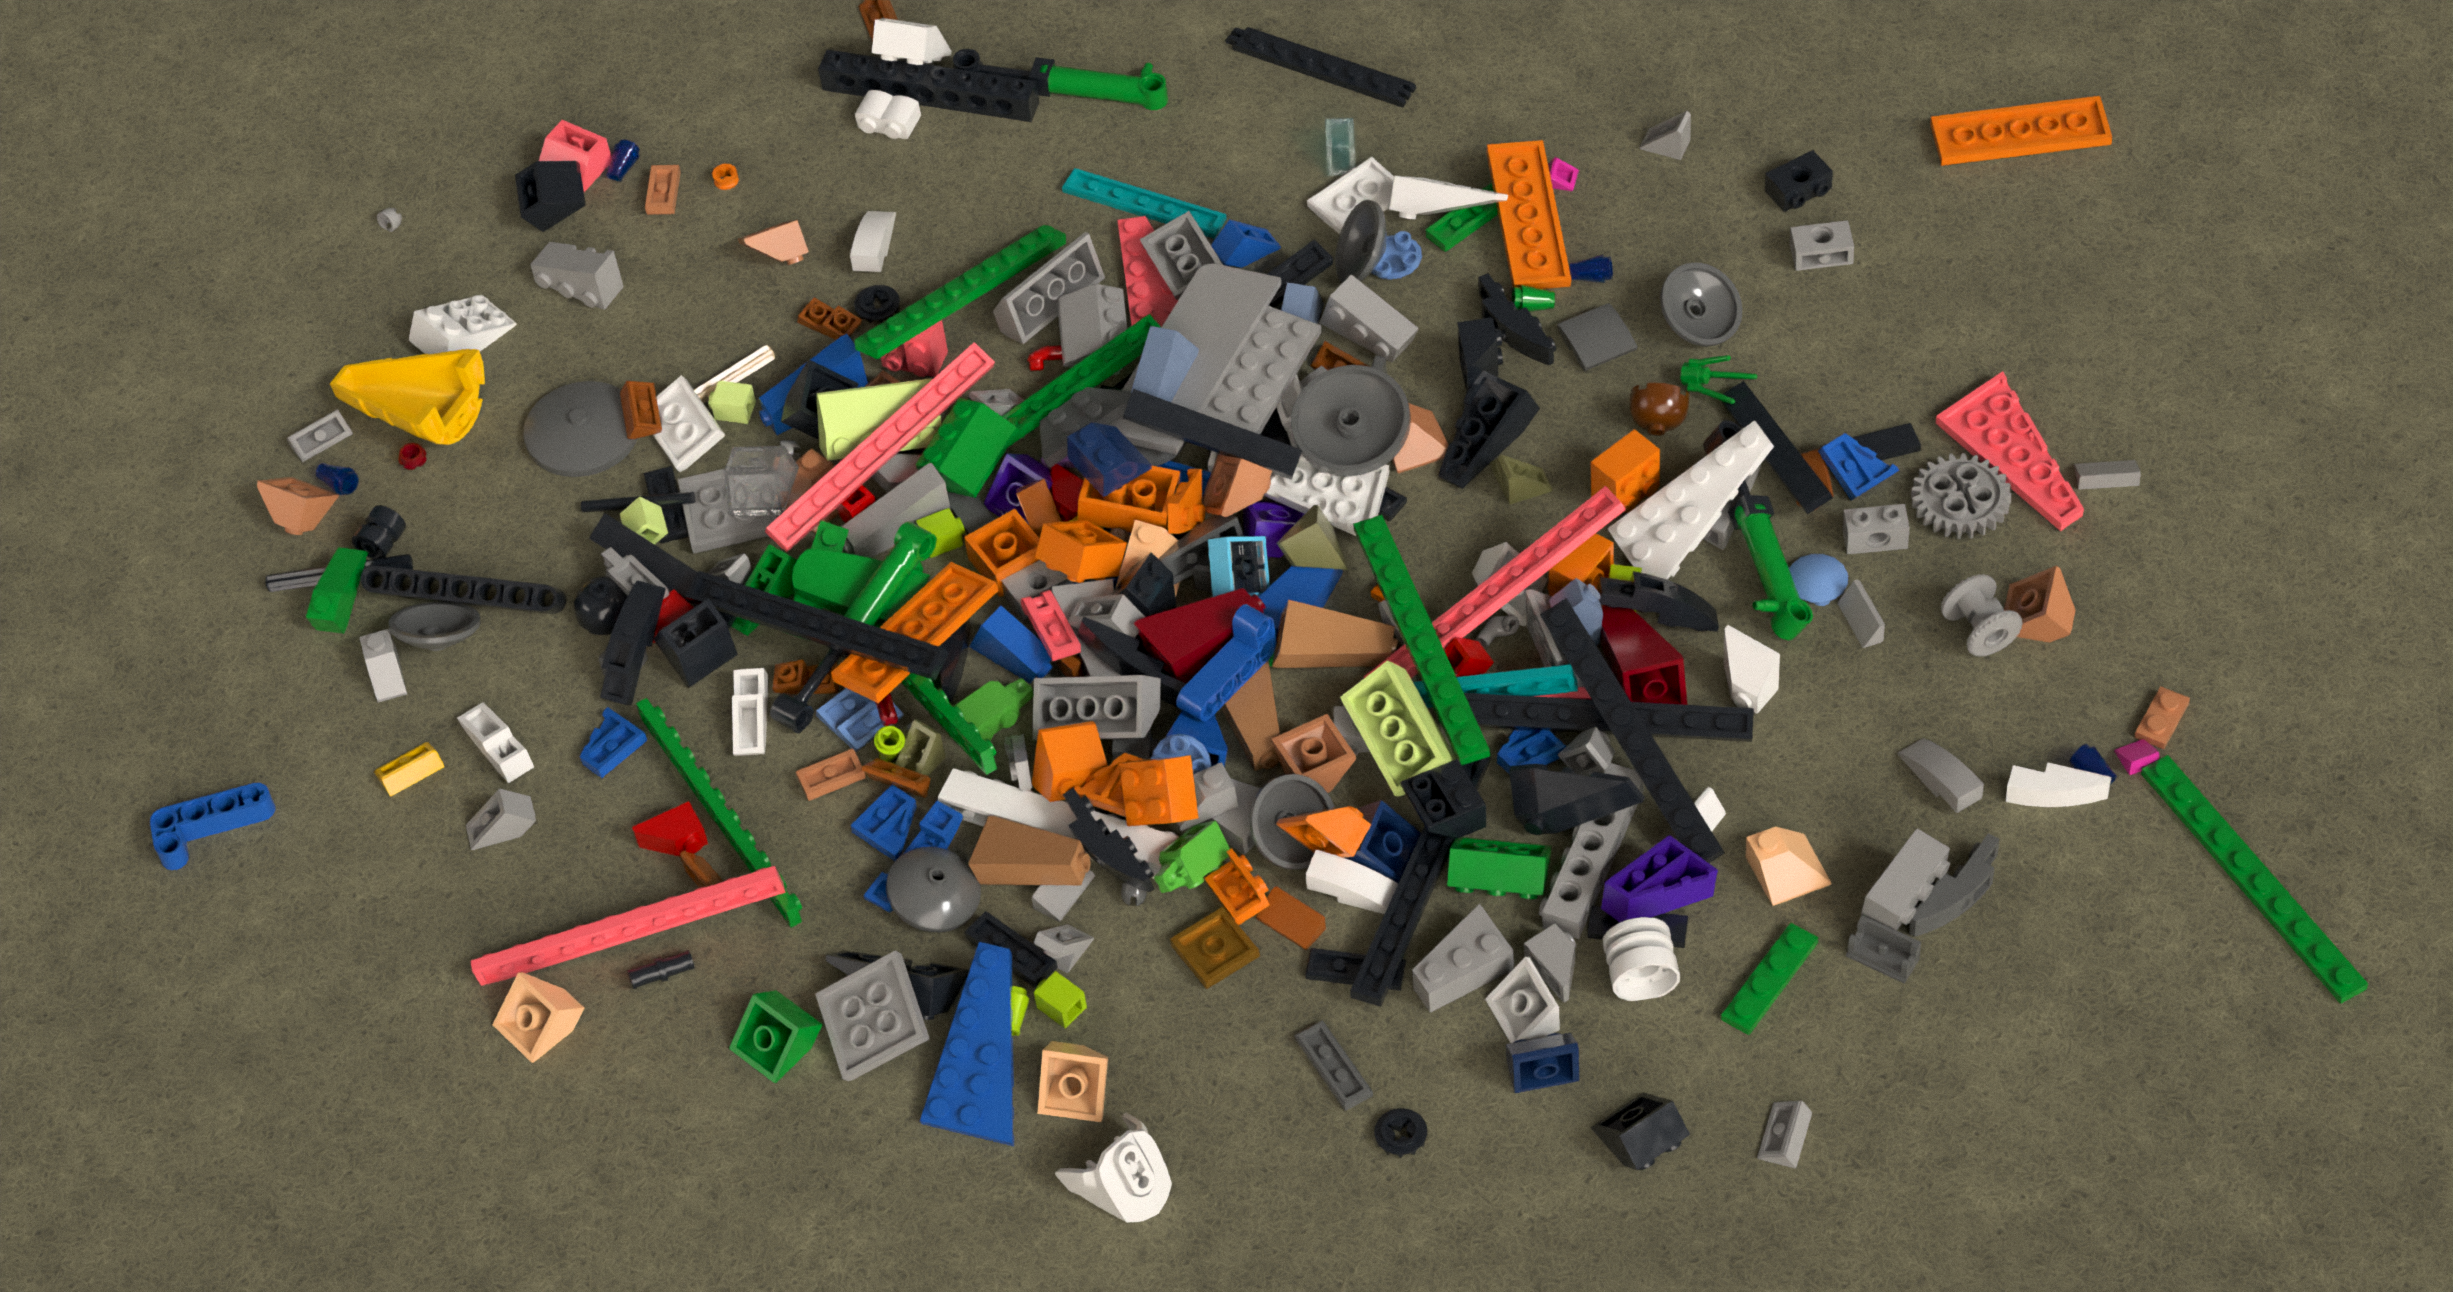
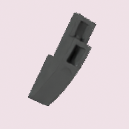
[1909,833,2000,937]

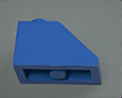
[1211,219,1281,268]

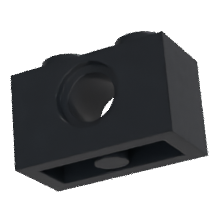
[1765,150,1833,212]

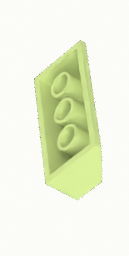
[816,378,942,461]
[1340,660,1456,797]

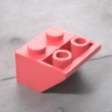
[539,120,612,192]
[881,320,948,377]

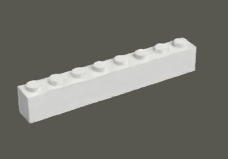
[938,768,1179,879]

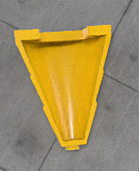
[330,349,485,445]

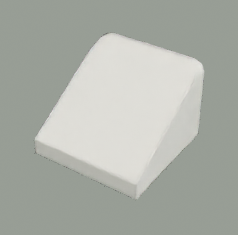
[1694,787,1726,831]

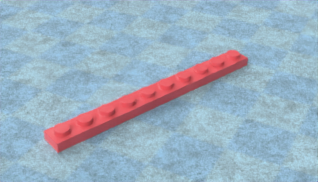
[765,342,995,553]
[1364,486,1626,678]
[470,866,786,986]

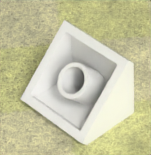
[1485,957,1560,1043]

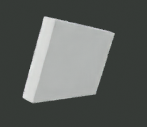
[1307,157,1394,234]
[653,375,725,472]

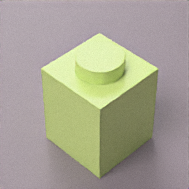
[708,381,756,424]
[620,497,668,544]

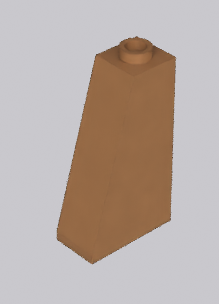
[1272,599,1398,668]
[1221,661,1280,771]
[968,816,1091,886]

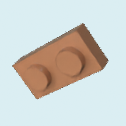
[645,165,681,215]
[2134,687,2190,749]
[796,749,866,801]

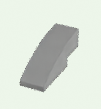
[1898,738,1984,813]

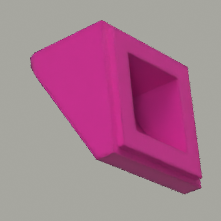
[1548,157,1579,191]
[2114,739,2160,775]

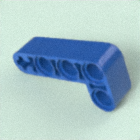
[1176,604,1277,722]
[150,783,276,870]

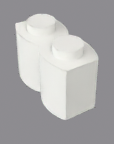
[855,90,921,139]

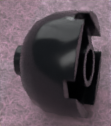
[574,576,628,635]

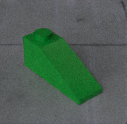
[731,544,797,636]
[306,547,368,634]

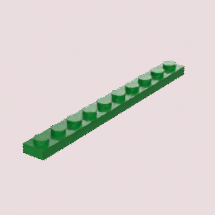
[855,225,1066,359]
[1353,515,1490,765]
[636,697,803,928]
[2141,755,2368,1004]

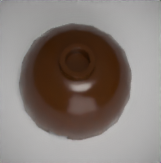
[1630,382,1690,436]

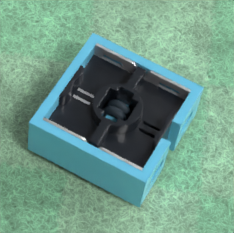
[1208,536,1270,597]

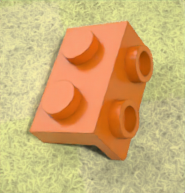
[1204,848,1270,925]

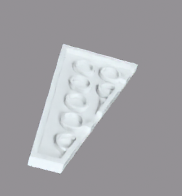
[1608,420,1774,580]
[1208,451,1389,536]

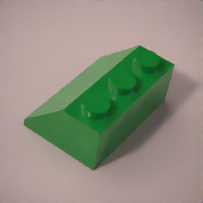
[915,398,1019,498]
[1447,837,1552,899]

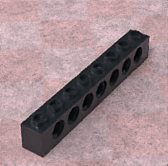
[818,50,1040,122]

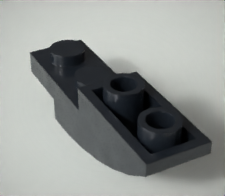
[1478,273,1556,365]
[1597,571,1719,632]
[600,580,666,705]
[1063,788,1155,892]

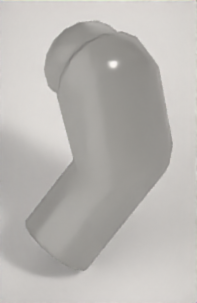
[1475,615,1519,648]

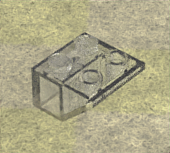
[724,446,799,516]

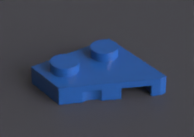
[1818,433,1899,501]
[580,707,647,778]
[1497,729,1566,775]
[850,784,917,861]

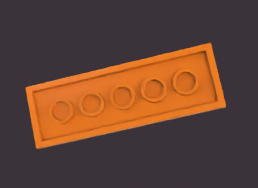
[1930,96,2112,166]
[1486,140,1572,289]
[831,562,998,703]

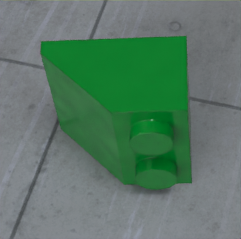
[729,990,822,1083]

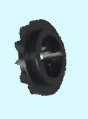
[854,285,900,324]
[1374,1108,1428,1158]

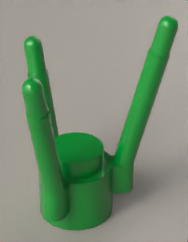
[1681,355,1758,404]

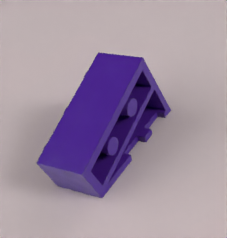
[1601,835,1718,923]

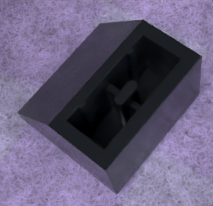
[515,161,586,232]
[653,598,738,688]
[1400,759,1486,839]

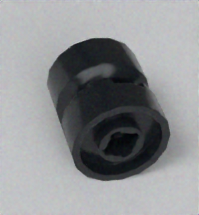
[352,505,406,559]

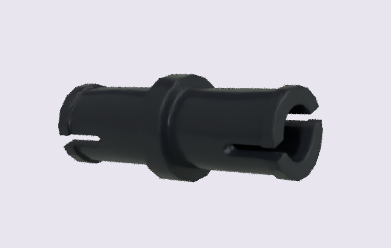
[627,950,695,989]

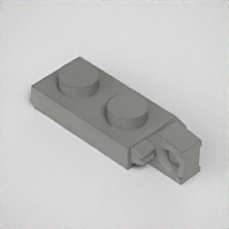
[601,547,669,599]
[1004,734,1032,791]

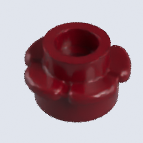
[398,443,427,470]

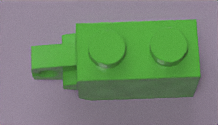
[954,678,1034,740]
[1154,820,1230,893]

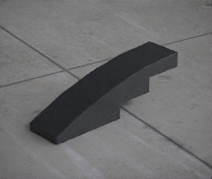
[1077,617,1187,708]
[939,618,971,703]

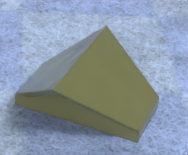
[1489,454,1553,505]
[1277,504,1348,570]
[895,719,946,776]

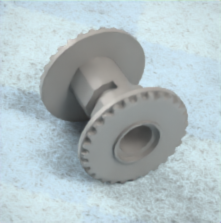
[1941,574,2023,657]

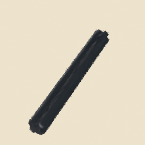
[266,554,413,592]

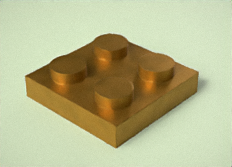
[1170,907,1260,989]

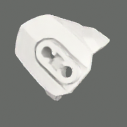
[1055,1112,1172,1223]

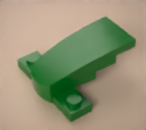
[783,520,930,641]

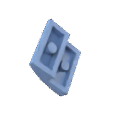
[816,688,904,752]

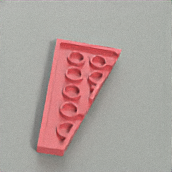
[1117,216,1178,327]
[1936,371,2084,531]

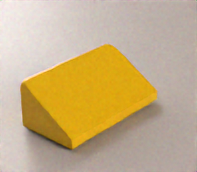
[374,742,444,797]

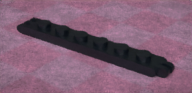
[1225,27,1417,108]

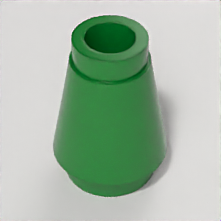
[1511,285,1555,312]

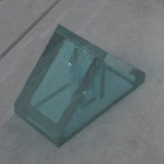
[1325,118,1356,176]

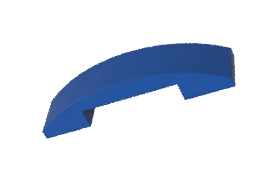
[863,800,963,913]

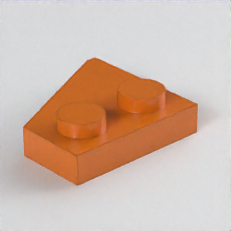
[1168,468,1205,534]
[1074,753,1145,817]

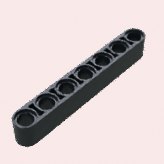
[361,566,566,614]

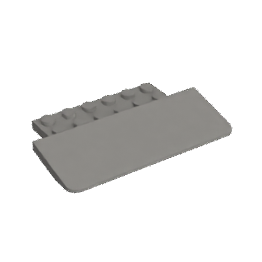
[1110,263,1321,455]

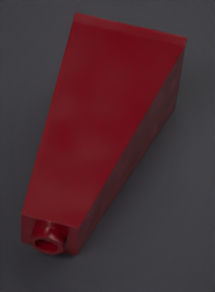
[1133,588,1266,683]
[1600,605,1688,705]

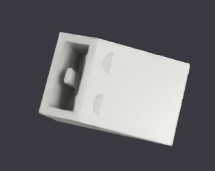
[872,18,951,65]
[409,295,517,354]

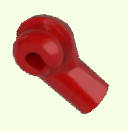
[1027,345,1063,371]

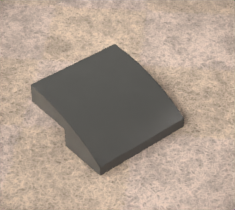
[1557,303,1638,371]

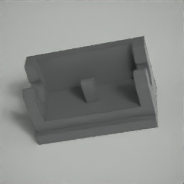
[1846,915,1921,984]

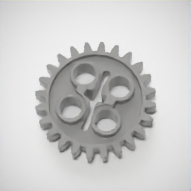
[1911,453,2012,539]

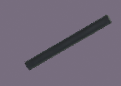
[581,492,695,513]

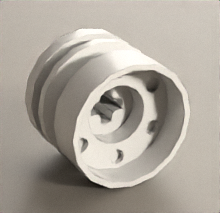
[1603,917,1680,1001]

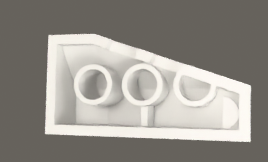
[1389,176,1508,219]

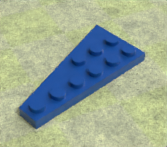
[920,942,1014,1146]

